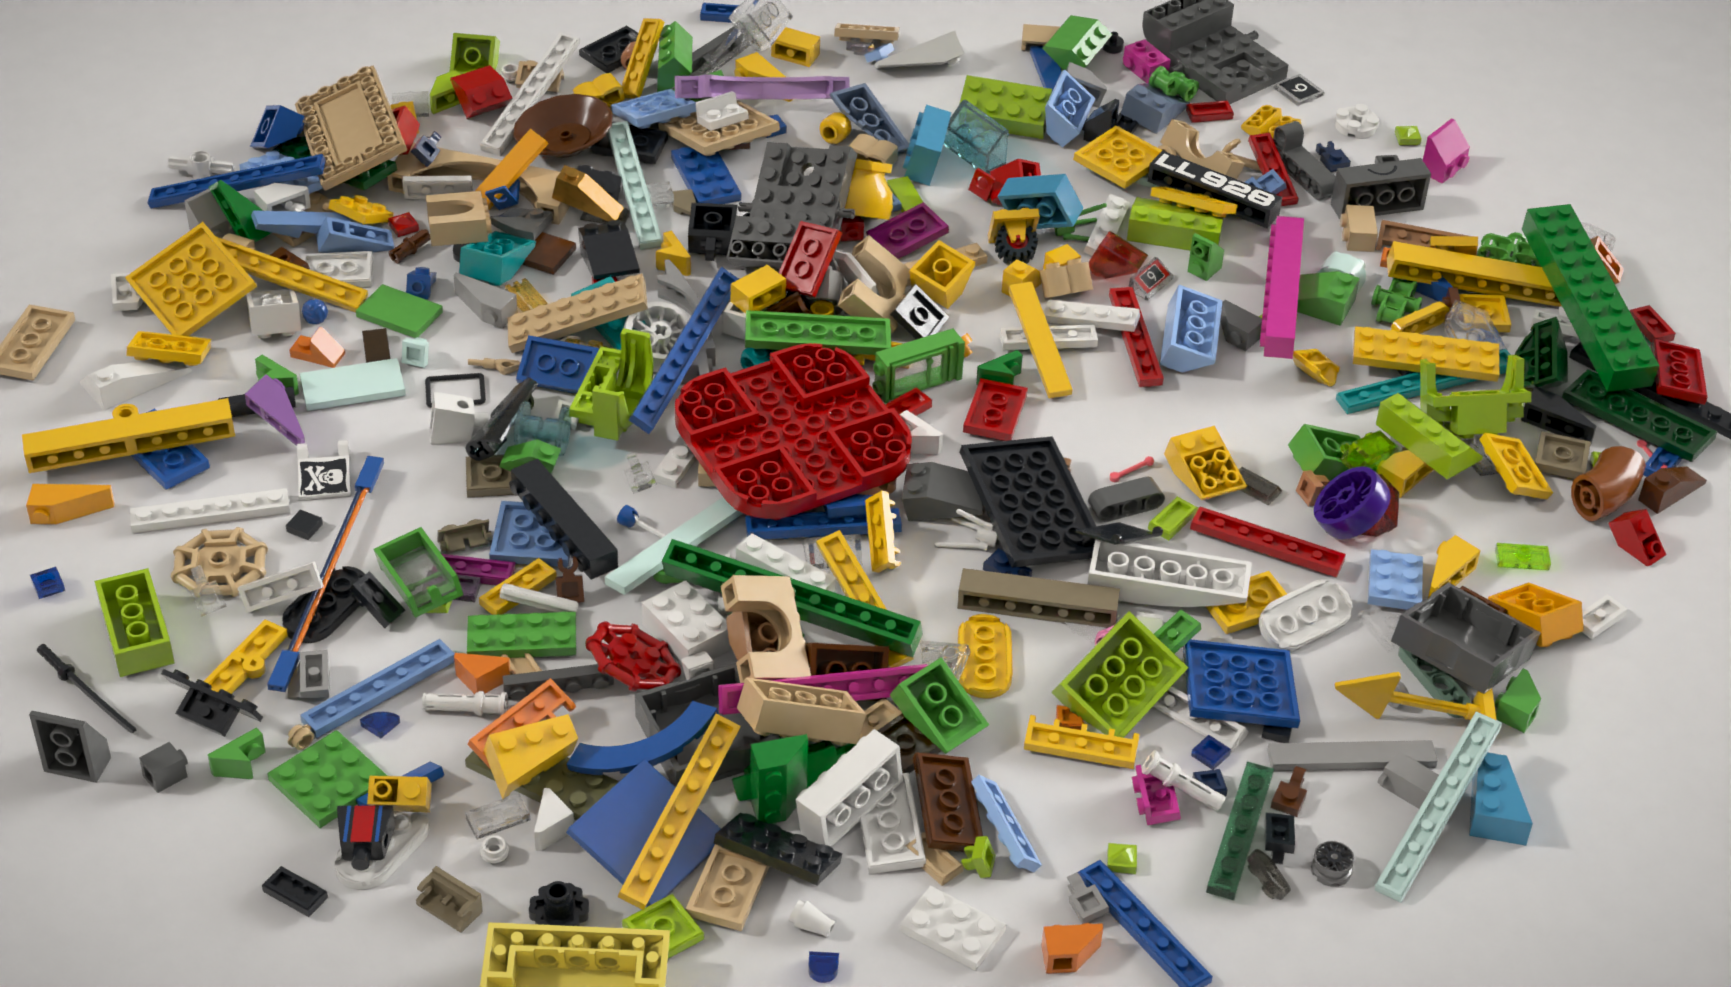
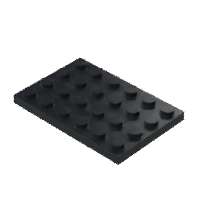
[959,436,1096,568]

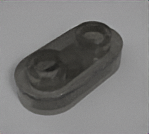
[1247,849,1291,900]

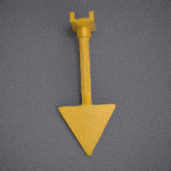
[1335,672,1496,720]

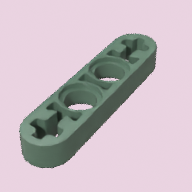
[1398,647,1470,718]

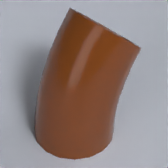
[1571,446,1646,521]

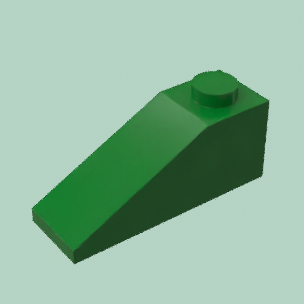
[208,180,272,243]

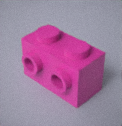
[1123,39,1171,83]

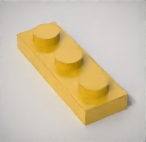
[479,558,557,615]

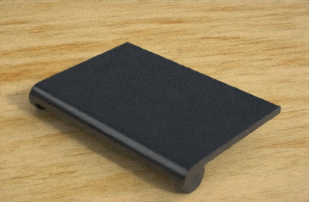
[1075,522,1163,545]

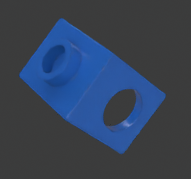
[485,179,520,210]

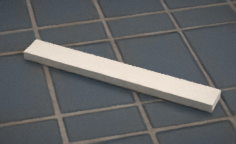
[480,32,580,156]

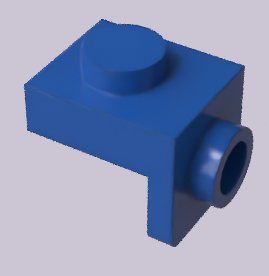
[406,267,437,299]

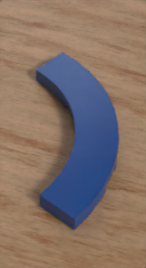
[566,701,719,775]

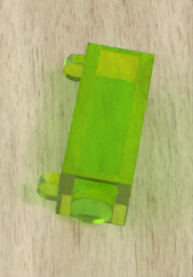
[1339,430,1398,470]

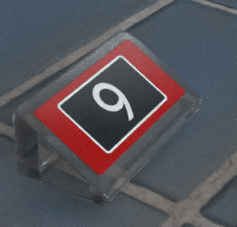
[1129,257,1174,301]

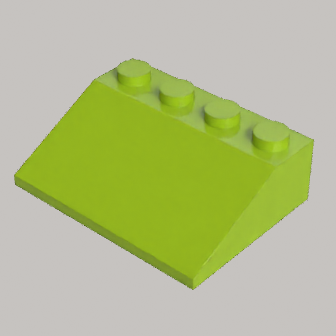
[1126,197,1224,251]
[1051,611,1188,738]

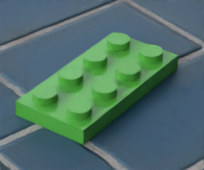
[467,612,576,658]

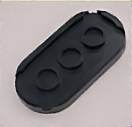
[282,566,365,643]

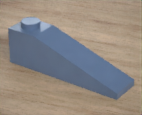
[829,83,909,153]

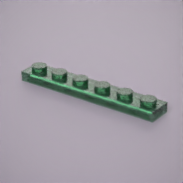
[1206,761,1274,900]

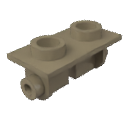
[437,519,493,553]

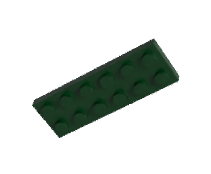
[272,131,398,191]
[1562,369,1718,462]

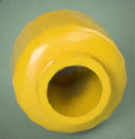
[819,112,852,144]

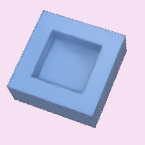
[864,43,894,63]

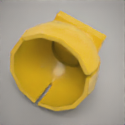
[845,159,893,220]

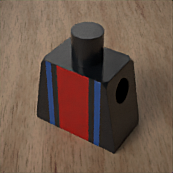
[337,805,395,871]

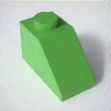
[499,439,561,474]

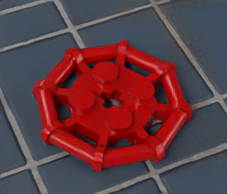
[585,621,682,692]

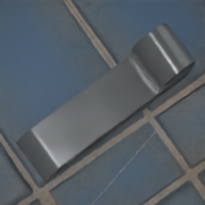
[1273,121,1336,200]

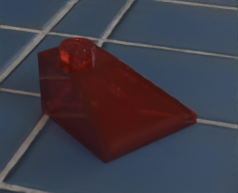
[1088,231,1148,279]

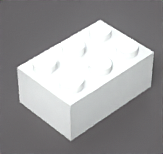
[642,580,732,665]

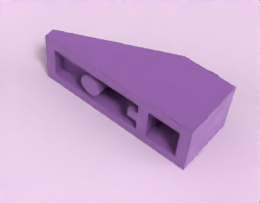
[245,374,305,446]

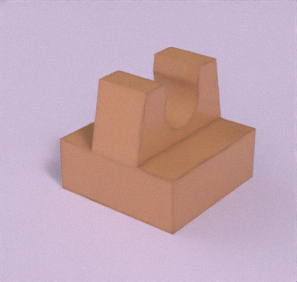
[1296,470,1330,507]

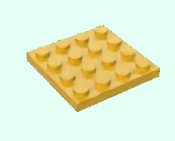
[125,222,257,336]

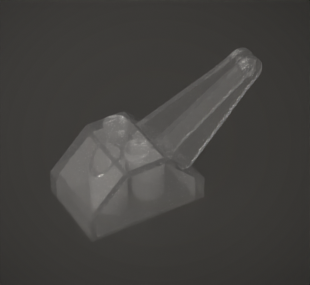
[699,0,793,75]

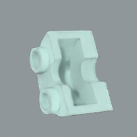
[1317,251,1366,294]

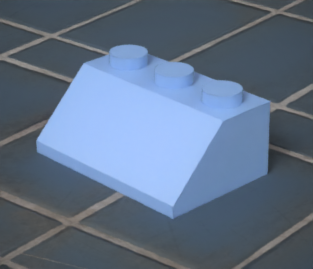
[1045,70,1095,148]

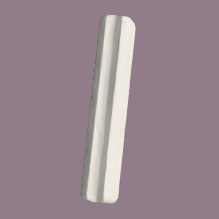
[500,583,578,614]

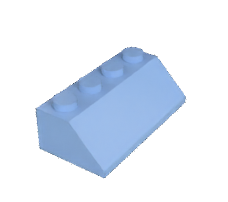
[1160,285,1223,373]

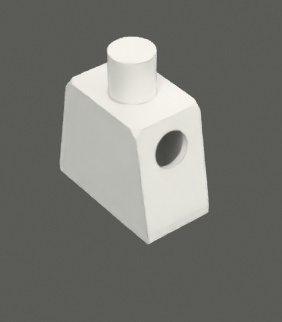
[429,392,488,444]

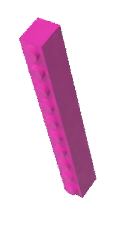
[1259,216,1304,359]

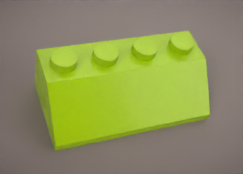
[1376,393,1483,479]

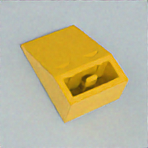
[1164,425,1247,500]

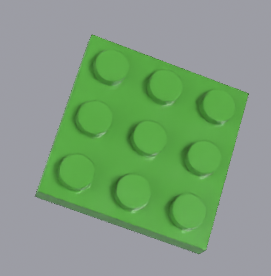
[267,730,387,828]

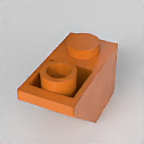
[1041,923,1103,974]

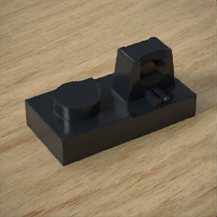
[349,571,406,628]
[1264,812,1295,864]

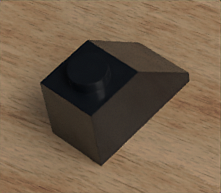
[1082,99,1120,142]

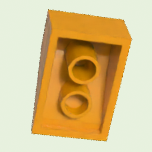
[1488,582,1584,647]

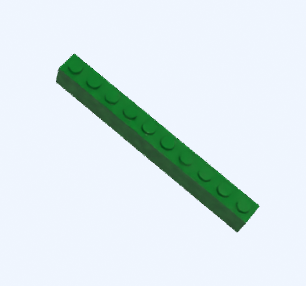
[661,539,923,658]

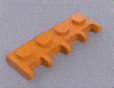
[467,678,576,769]

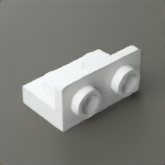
[696,91,749,131]

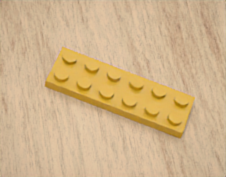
[1353,326,1500,382]

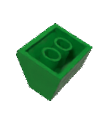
[750,734,808,824]

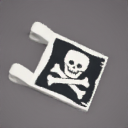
[297,440,351,500]

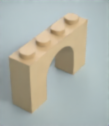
[426,191,492,246]
[838,235,910,334]
[720,575,811,683]

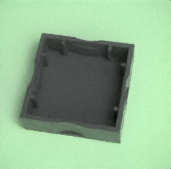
[1391,582,1541,694]
[635,663,781,787]

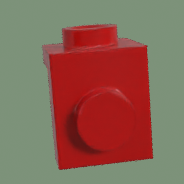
[840,216,864,241]

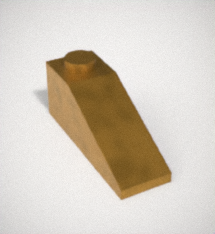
[552,165,624,221]

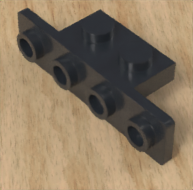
[161,669,263,737]

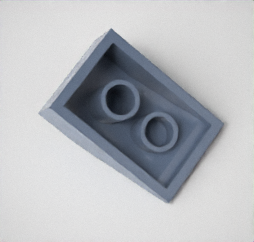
[1121,83,1190,134]

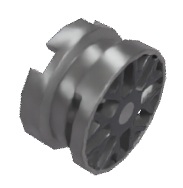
[1311,841,1355,887]

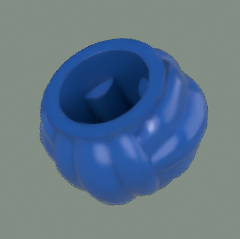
[302,299,328,324]

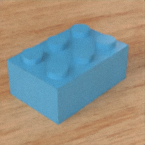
[902,104,952,186]
[998,174,1083,229]

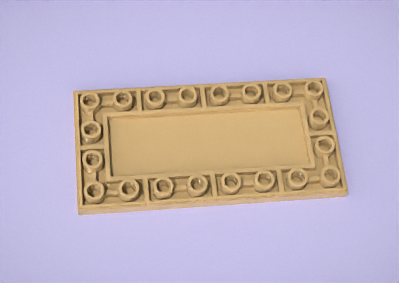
[295,65,407,191]

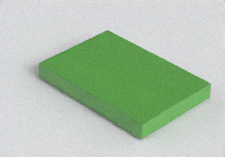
[356,284,443,338]

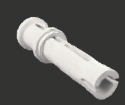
[422,691,508,716]
[1142,751,1225,812]

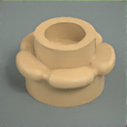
[288,724,314,750]

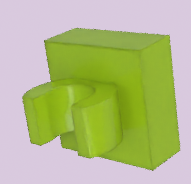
[961,836,996,878]

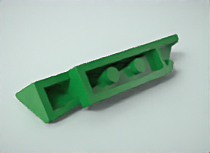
[731,740,857,801]

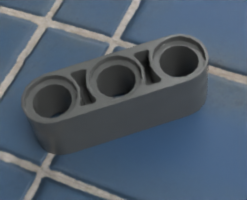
[1088,476,1165,522]

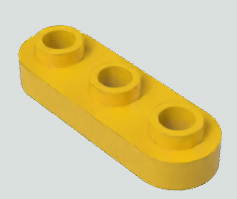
[1391,301,1450,334]

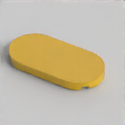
[958,614,1013,699]

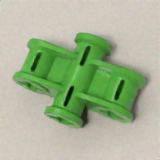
[1149,66,1199,102]
[1477,232,1541,267]
[1371,278,1423,324]

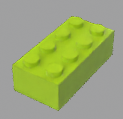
[957,75,1052,139]
[94,568,175,677]

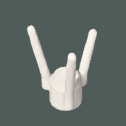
[935,509,998,551]

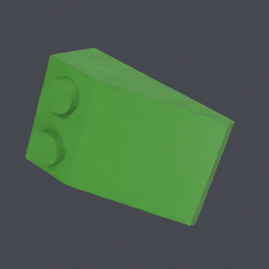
[1297,271,1360,326]
[1288,424,1378,481]
[890,657,989,754]

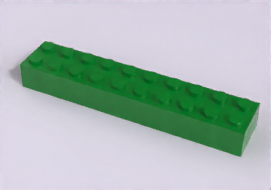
[1522,204,1659,392]

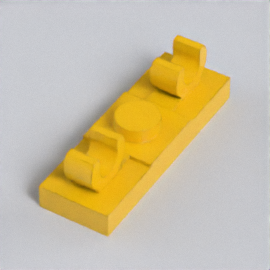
[865,491,901,573]

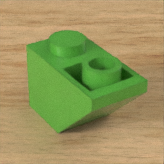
[1187,233,1224,281]
[1494,668,1541,733]

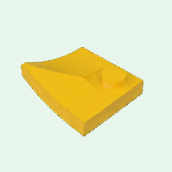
[1429,236,1478,256]

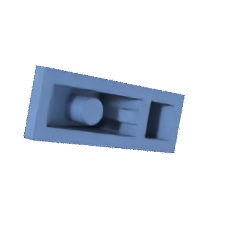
[316,216,394,253]

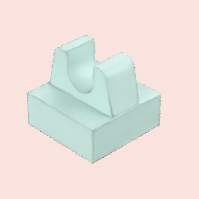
[402,337,429,368]

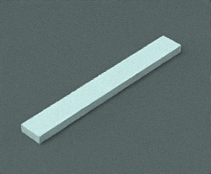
[607,121,663,250]
[605,497,743,595]
[1375,712,1502,903]

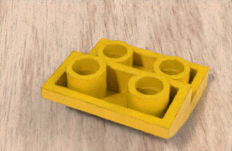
[1241,105,1301,138]

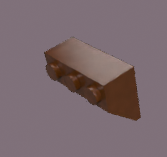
[805,643,889,701]

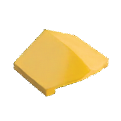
[1293,349,1340,387]

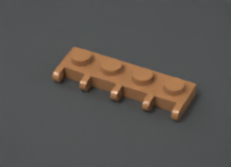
[1376,220,1468,250]

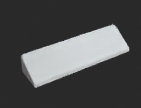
[1153,686,1249,752]

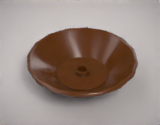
[513,94,613,158]

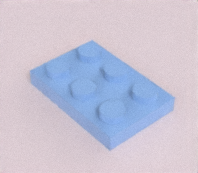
[1368,549,1423,610]

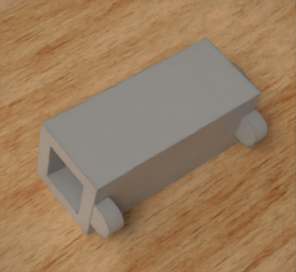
[1378,751,1439,809]

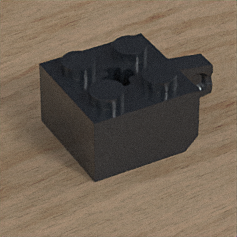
[688,203,738,261]

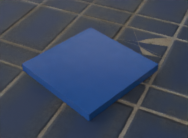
[1183,639,1300,728]
[566,759,721,907]

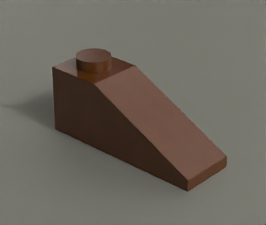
[1638,467,1707,514]

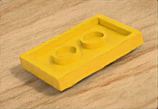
[127,331,211,366]
[1479,433,1553,499]
[1205,571,1287,634]

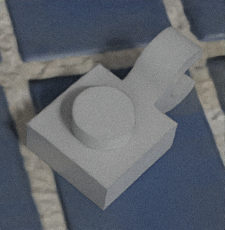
[1067,872,1109,924]

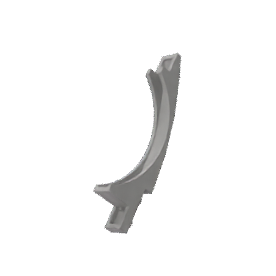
[657,259,716,384]

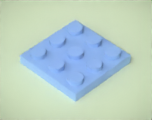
[611,89,696,129]

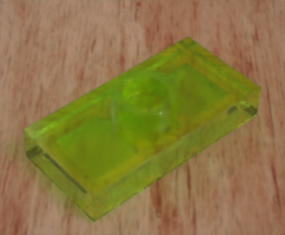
[1495,543,1551,570]

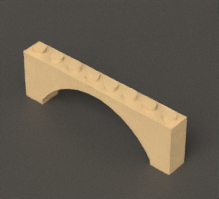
[388,143,570,225]

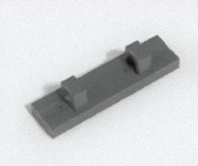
[692,21,748,73]

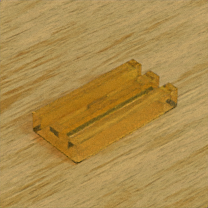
[505,278,548,312]

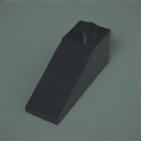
[1521,387,1597,446]

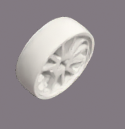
[624,301,690,372]

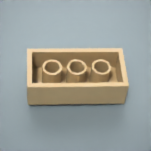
[737,677,866,746]

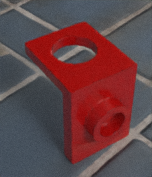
[968,168,996,201]

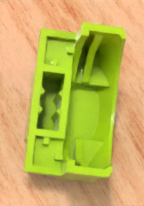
[569,328,653,441]
[1420,355,1531,439]

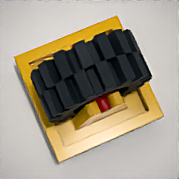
[987,208,1040,264]

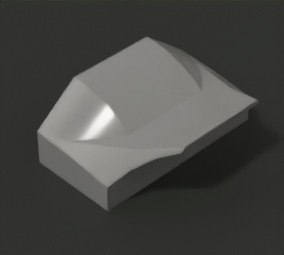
[288,650,330,698]

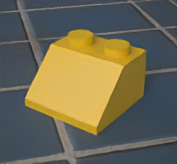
[909,240,975,309]

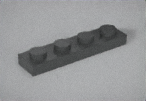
[503,664,614,699]

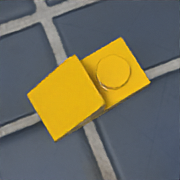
[656,230,691,276]

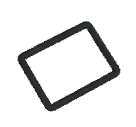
[425,373,486,408]

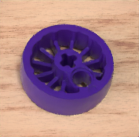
[1314,467,1391,540]

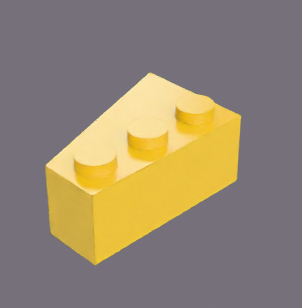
[484,714,578,800]

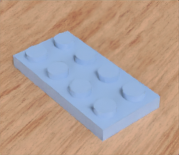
[239,151,323,194]

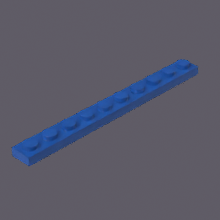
[629,267,739,434]

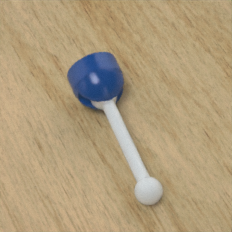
[617,505,666,538]

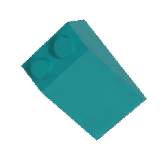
[459,231,536,286]

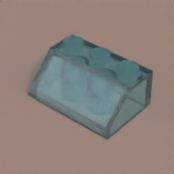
[943,99,1009,174]

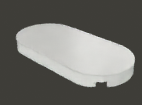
[1259,579,1352,651]
[334,810,430,890]

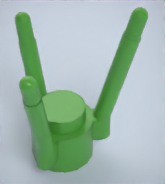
[1054,203,1107,242]

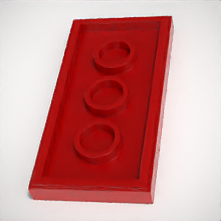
[1651,339,1708,405]

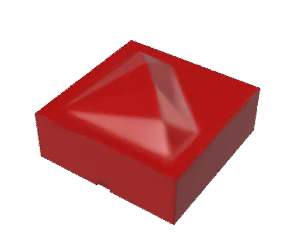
[388,212,419,237]

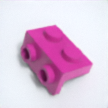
[1132,765,1181,825]

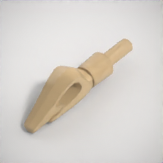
[468,358,520,375]

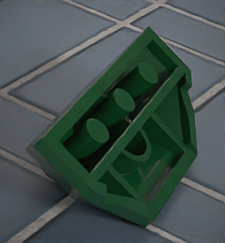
[1515,317,1568,389]

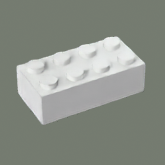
[796,729,903,847]

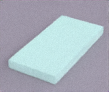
[300,358,406,411]

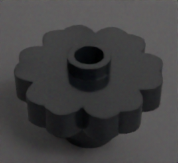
[528,881,589,926]

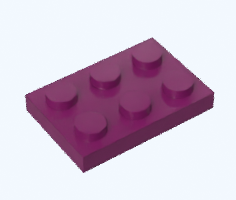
[866,202,949,259]

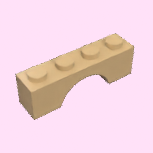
[1160,119,1245,179]

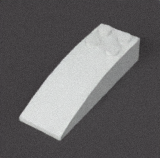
[1088,539,1252,607]

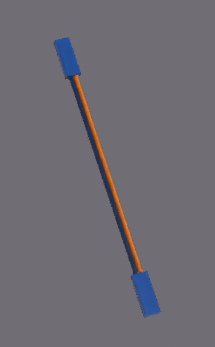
[267,456,384,692]

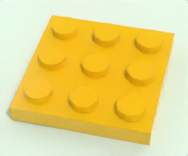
[1073,126,1162,189]

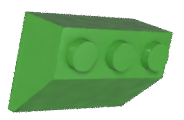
[1042,15,1112,70]
[657,21,693,92]

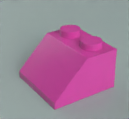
[1423,118,1470,183]

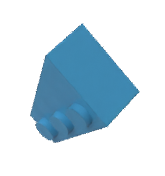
[1469,752,1533,846]

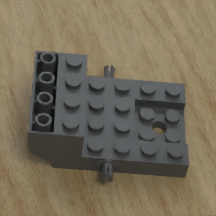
[1142,0,1289,104]
[726,142,857,269]

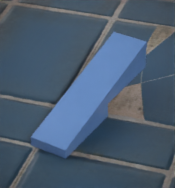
[251,211,350,238]

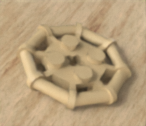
[170,527,268,599]

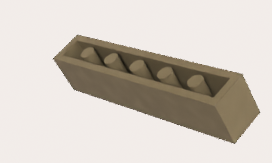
[957,568,1120,628]

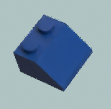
[250,105,305,148]

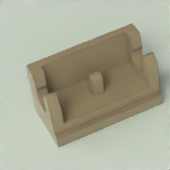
[416,866,483,933]

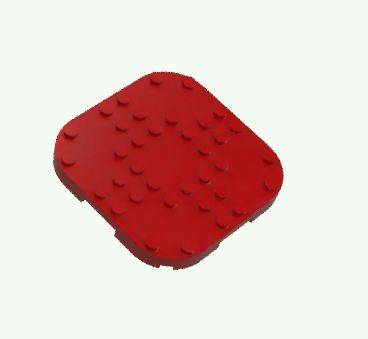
[675,343,912,520]

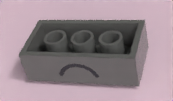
[1331,158,1431,219]

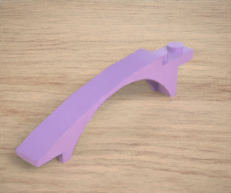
[675,75,850,99]

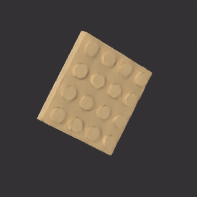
[658,99,780,156]

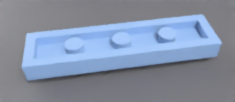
[971,775,1042,872]

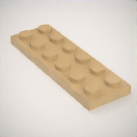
[507,273,648,353]

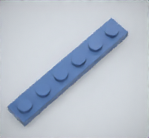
[300,639,455,738]

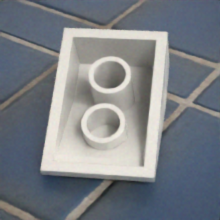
[246,289,301,338]

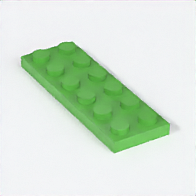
[745,310,891,356]

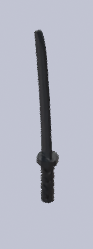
[37,644,137,733]

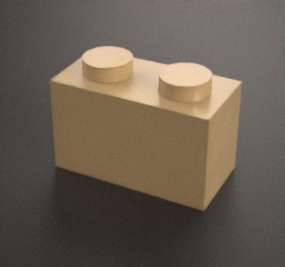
[1340,205,1378,252]

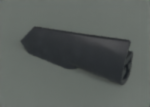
[465,377,538,461]

